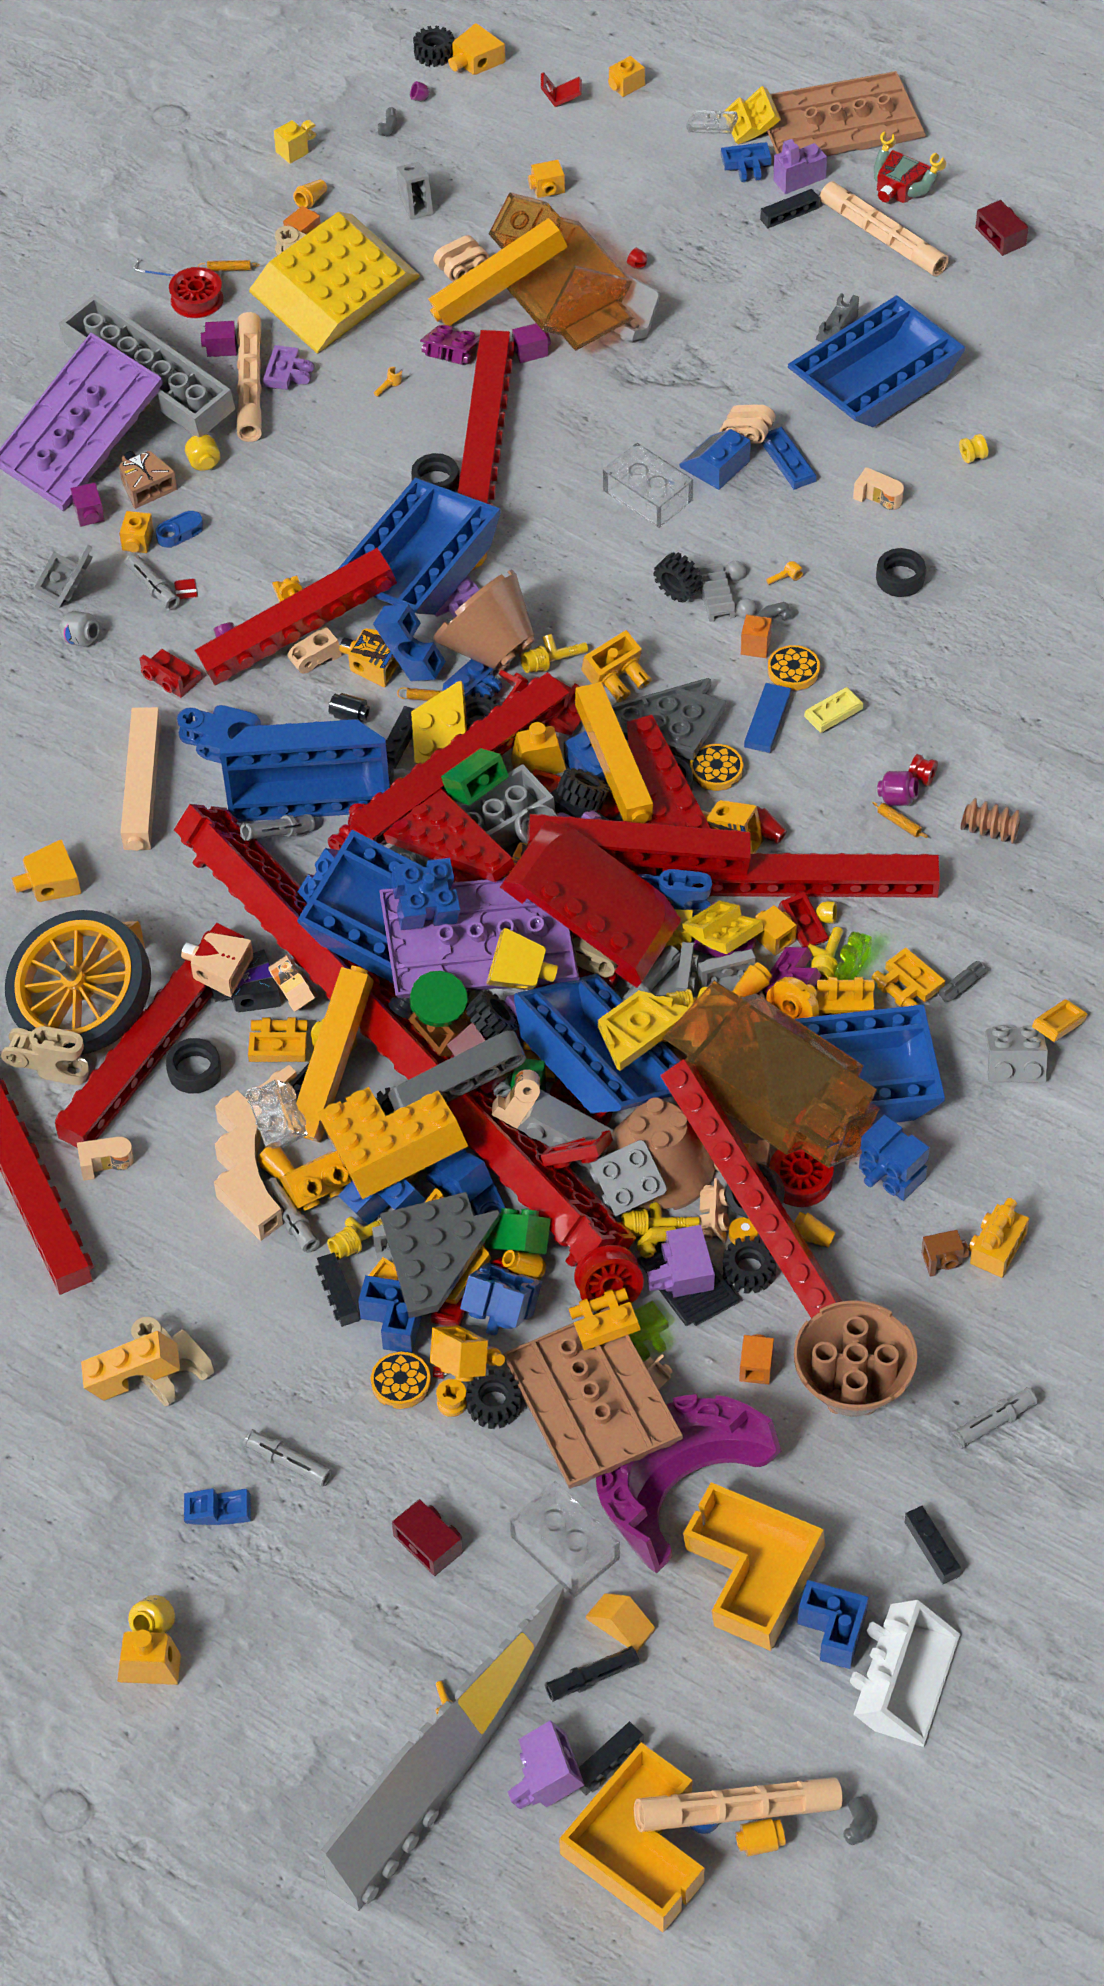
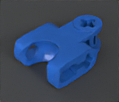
[177,705,261,763]
[638,869,712,917]

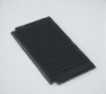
[637,1241,741,1326]

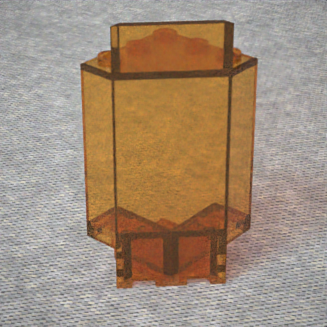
[488,192,635,351]
[663,980,880,1168]

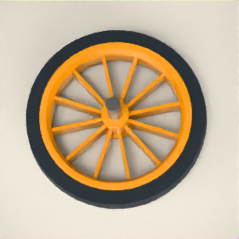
[5,910,151,1055]

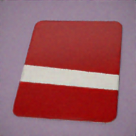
[174,578,197,600]

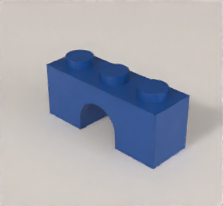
[373,604,446,681]

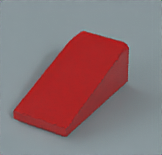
[778,892,829,948]

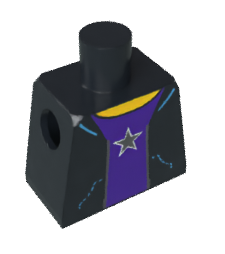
[211,949,281,1012]

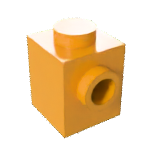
[608,56,645,97]
[528,160,565,198]
[119,511,154,553]
[754,905,797,956]

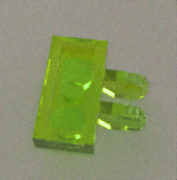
[835,931,872,980]
[629,1300,669,1361]

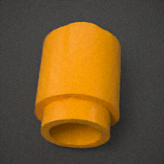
[735,1817,786,1857]

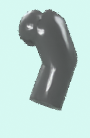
[378,107,397,137]

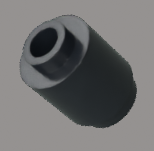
[328,693,370,723]

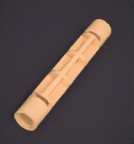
[820,181,949,277]
[237,312,262,442]
[634,1777,842,1832]

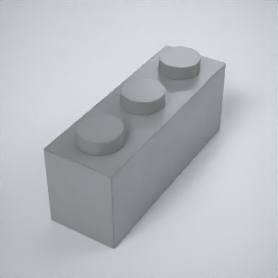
[517,1090,613,1168]

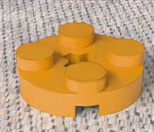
[766,977,819,1020]

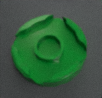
[409,971,467,1027]

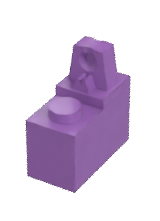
[773,139,827,194]
[647,1225,715,1298]
[508,1720,585,1809]

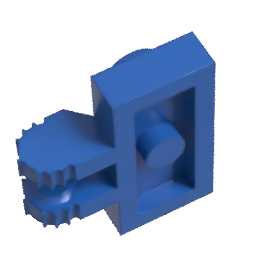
[721,142,771,182]
[442,659,503,701]

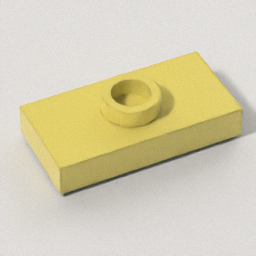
[804,687,863,733]

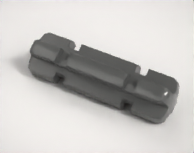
[939,961,986,1002]

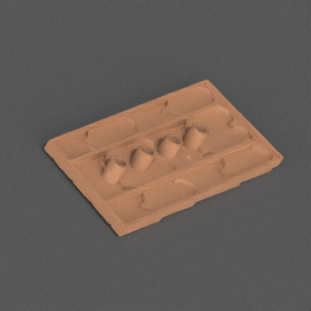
[767,71,926,156]
[502,1307,683,1489]

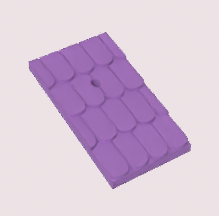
[0,333,163,512]
[379,878,580,998]

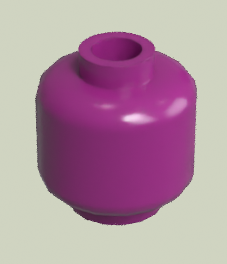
[877,771,919,806]

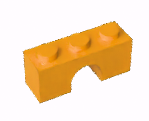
[81,1331,180,1401]

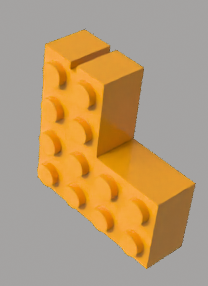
[317,1087,468,1200]
[683,1482,825,1651]
[559,1742,704,1933]

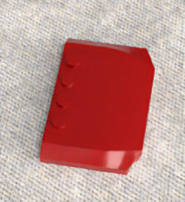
[500,821,682,988]

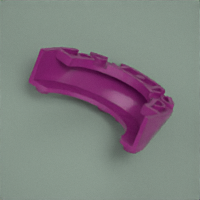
[596,1394,781,1574]

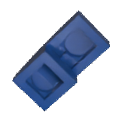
[184,1488,251,1525]

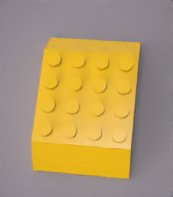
[249,212,420,354]

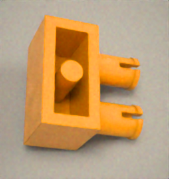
[581,630,652,703]
[279,1151,351,1211]

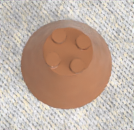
[433,570,535,672]
[605,1098,715,1212]
[794,1301,917,1417]

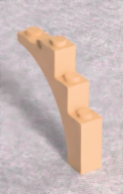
[214,1065,297,1241]

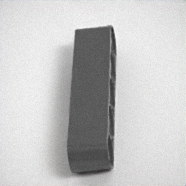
[388,1031,526,1111]

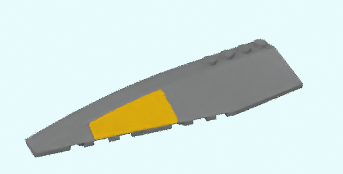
[320,1583,564,1911]

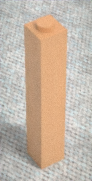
[121,707,161,851]

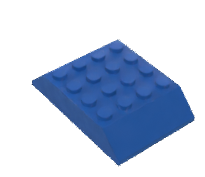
[788,295,965,427]
[337,478,501,615]
[220,719,390,822]
[297,830,454,984]
[514,973,680,1113]
[755,1004,945,1134]

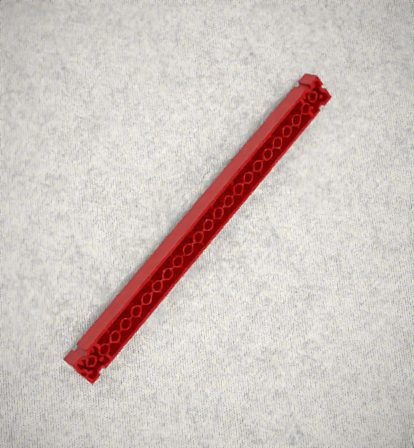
[174,804,636,1267]

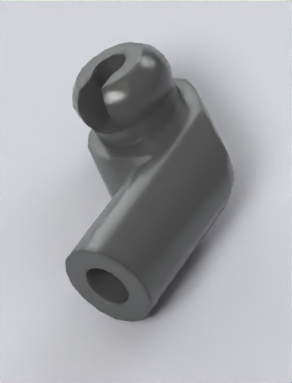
[755,602,793,620]
[843,1797,873,1845]

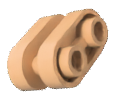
[433,235,489,282]
[720,404,776,444]

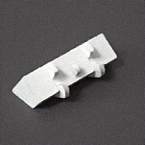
[850,1600,960,1747]

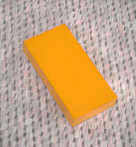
[1032,999,1088,1042]

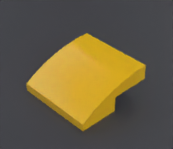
[723,85,781,144]
[682,900,764,954]

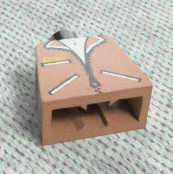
[119,451,177,509]

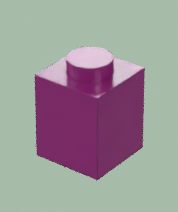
[201,321,237,357]
[512,322,551,363]
[70,483,105,527]

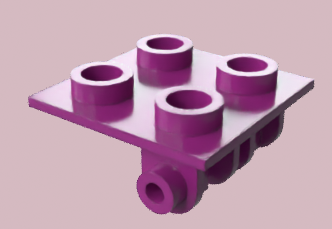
[420,325,480,365]

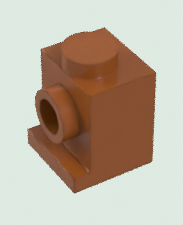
[921,1230,969,1277]

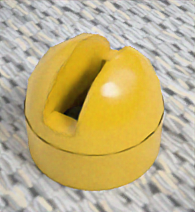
[816,901,837,924]

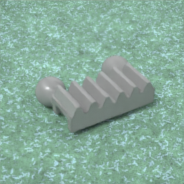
[698,561,757,622]

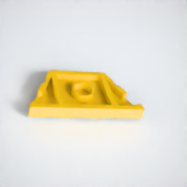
[411,681,467,764]
[598,990,698,1071]

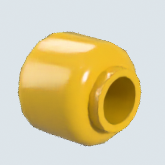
[185,434,220,471]
[128,1595,175,1633]

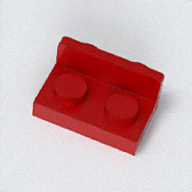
[139,649,202,698]

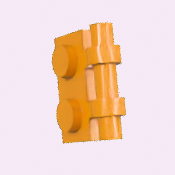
[871,947,945,1007]
[248,1017,308,1062]
[568,1288,641,1351]

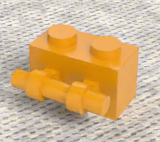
[816,977,874,1016]
[968,1198,1029,1278]
[430,1325,505,1381]

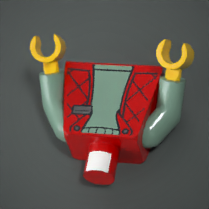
[874,131,946,203]

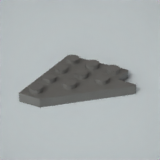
[611,678,726,760]
[380,1192,500,1318]

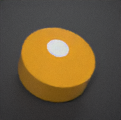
[729,1217,758,1245]

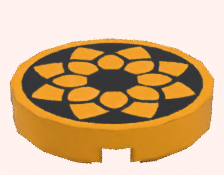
[768,645,820,691]
[690,744,743,791]
[370,1351,431,1409]

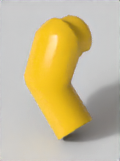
[637,1226,676,1258]

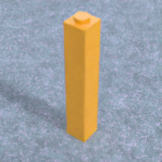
[428,218,568,326]
[575,682,653,823]
[287,966,374,1143]

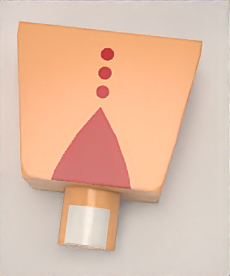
[181,933,253,997]

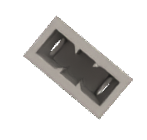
[396,162,433,220]

